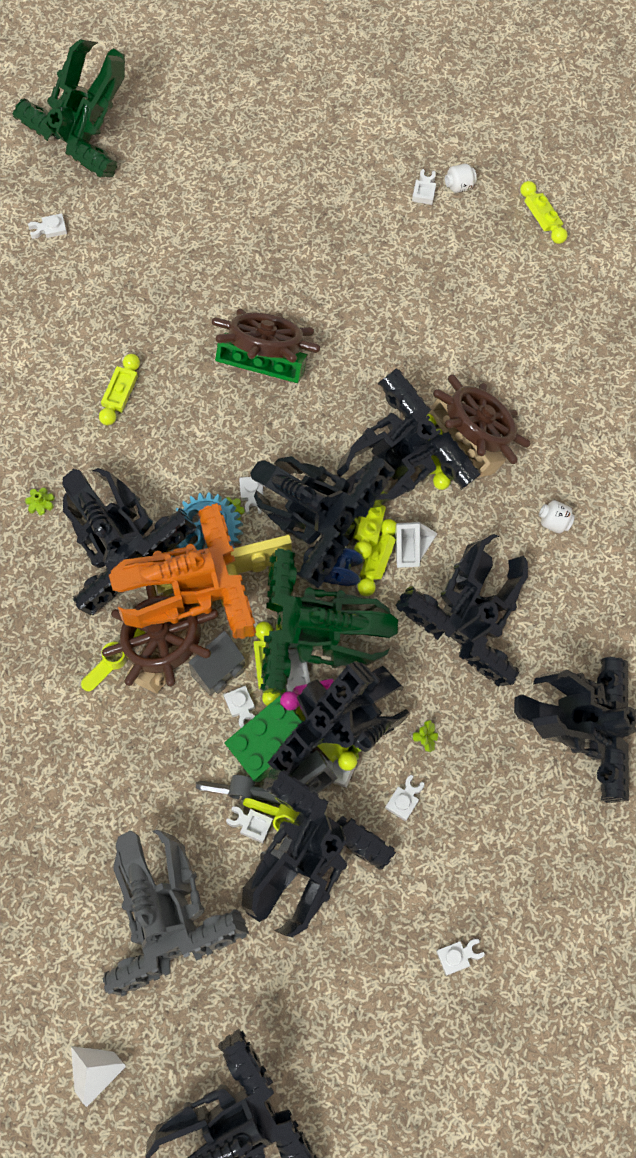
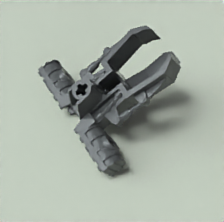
[103,830,249,997]

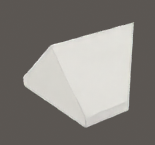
[394,522,438,568]
[71,1046,126,1107]

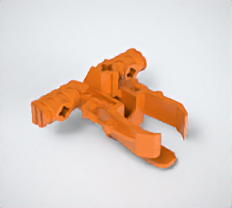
[109,503,256,639]

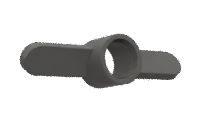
[196,775,281,805]

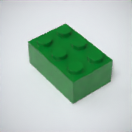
[224,695,303,783]

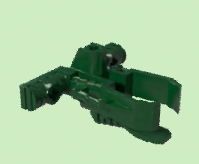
[12,39,125,178]
[260,548,398,694]

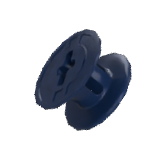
[323,548,364,586]

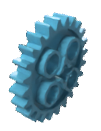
[176,492,243,551]

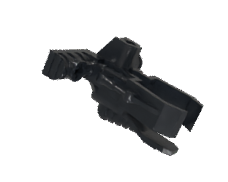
[336,368,481,508]
[250,456,395,588]
[62,468,197,616]
[395,534,528,687]
[514,657,636,803]
[268,662,410,776]
[241,768,396,938]
[145,1029,318,1158]

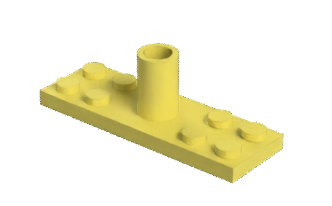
[156,535,292,607]

